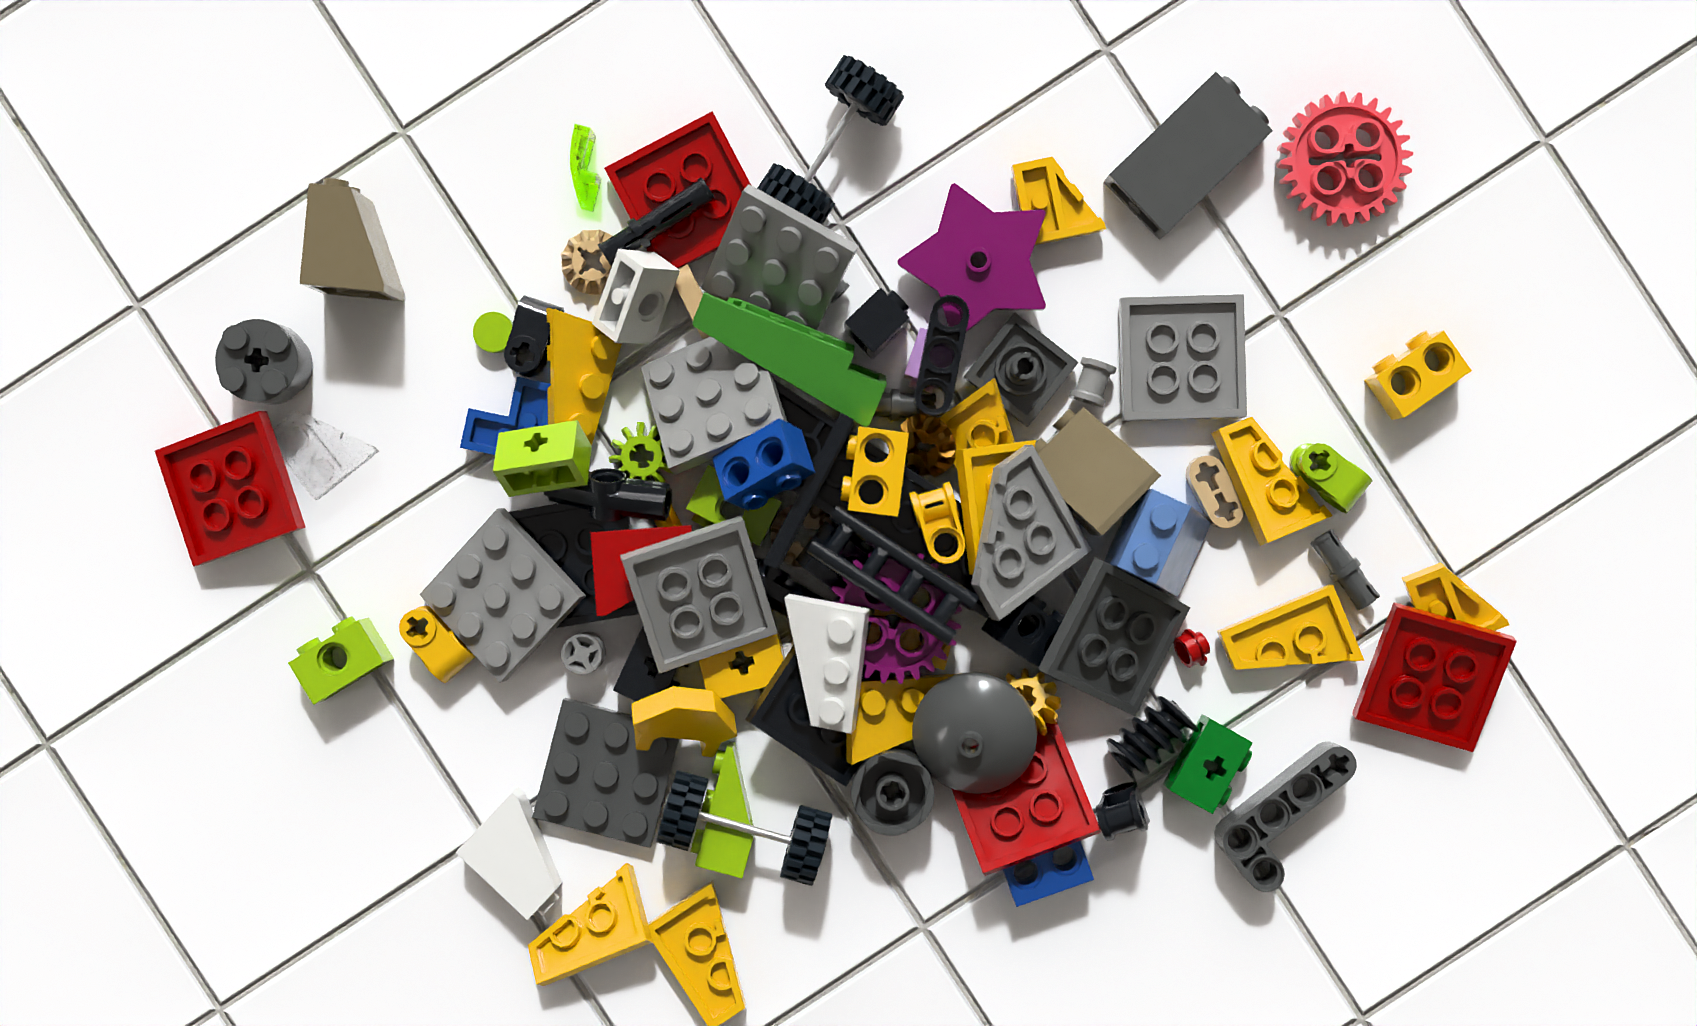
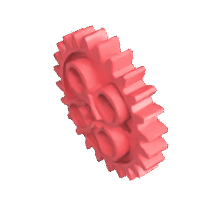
[1276,91,1413,227]

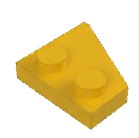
[1011,156,1106,245]
[1402,562,1510,631]

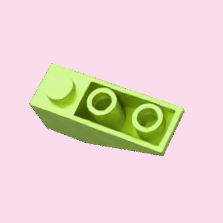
[690,741,754,879]

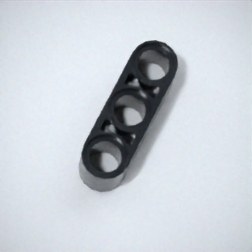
[913,295,969,417]

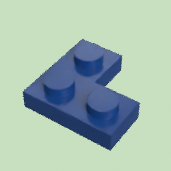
[460,377,551,455]

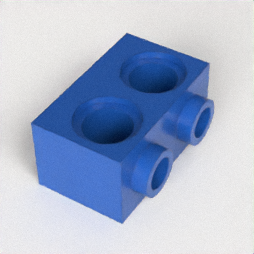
[712,418,815,511]
[1003,840,1094,907]

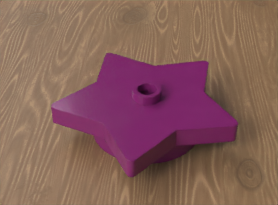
[897,183,1046,333]

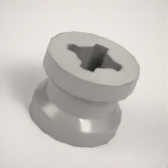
[561,632,606,675]

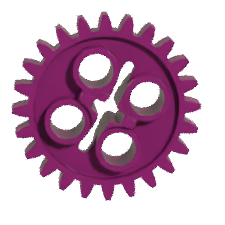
[831,548,962,684]

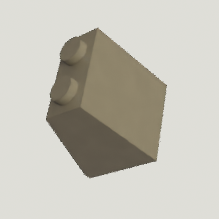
[299,178,405,302]
[1035,407,1162,536]

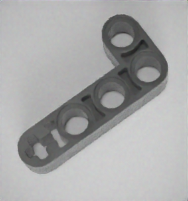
[1214,741,1357,892]

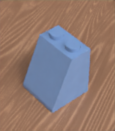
[1104,489,1211,597]

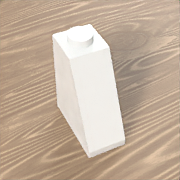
[455,786,562,920]

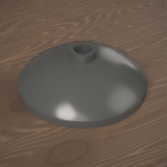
[912,672,1037,794]

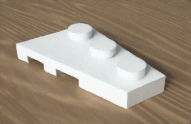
[784,594,870,734]

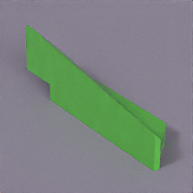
[693,293,887,427]

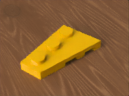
[1211,417,1333,546]
[528,863,653,986]

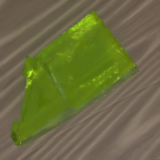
[570,124,602,212]

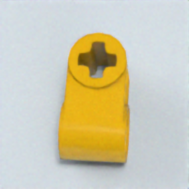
[909,481,965,564]
[399,605,476,683]

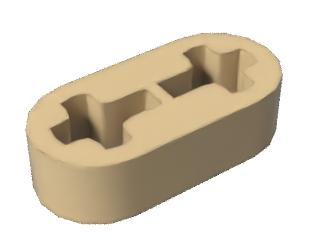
[675,264,710,339]
[1185,456,1244,528]

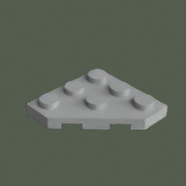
[971,445,1092,621]

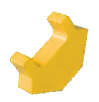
[631,686,737,757]

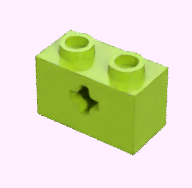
[493,420,592,497]

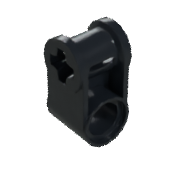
[504,295,564,378]
[1096,781,1150,841]

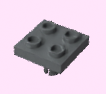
[963,312,1079,427]

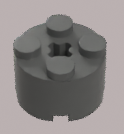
[215,319,313,405]
[851,746,935,836]

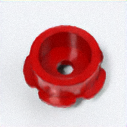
[1173,629,1210,668]

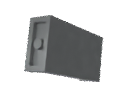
[1104,72,1273,240]

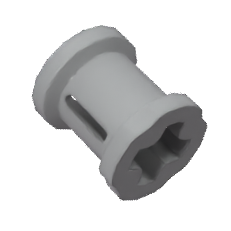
[1069,357,1117,407]

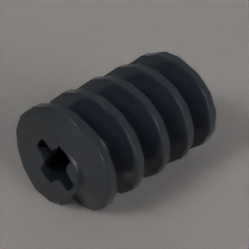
[1106,696,1199,784]

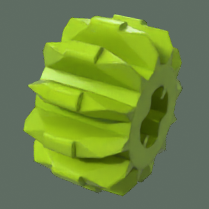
[608,422,673,483]

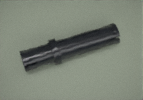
[598,177,716,266]

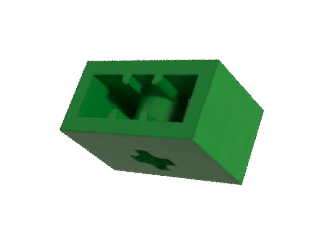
[1163,714,1253,814]

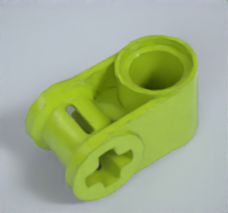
[1290,443,1373,514]

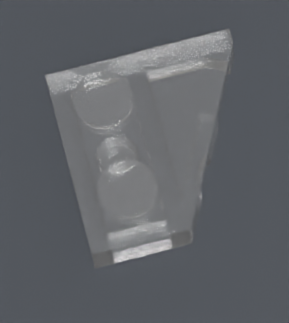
[273,410,379,500]

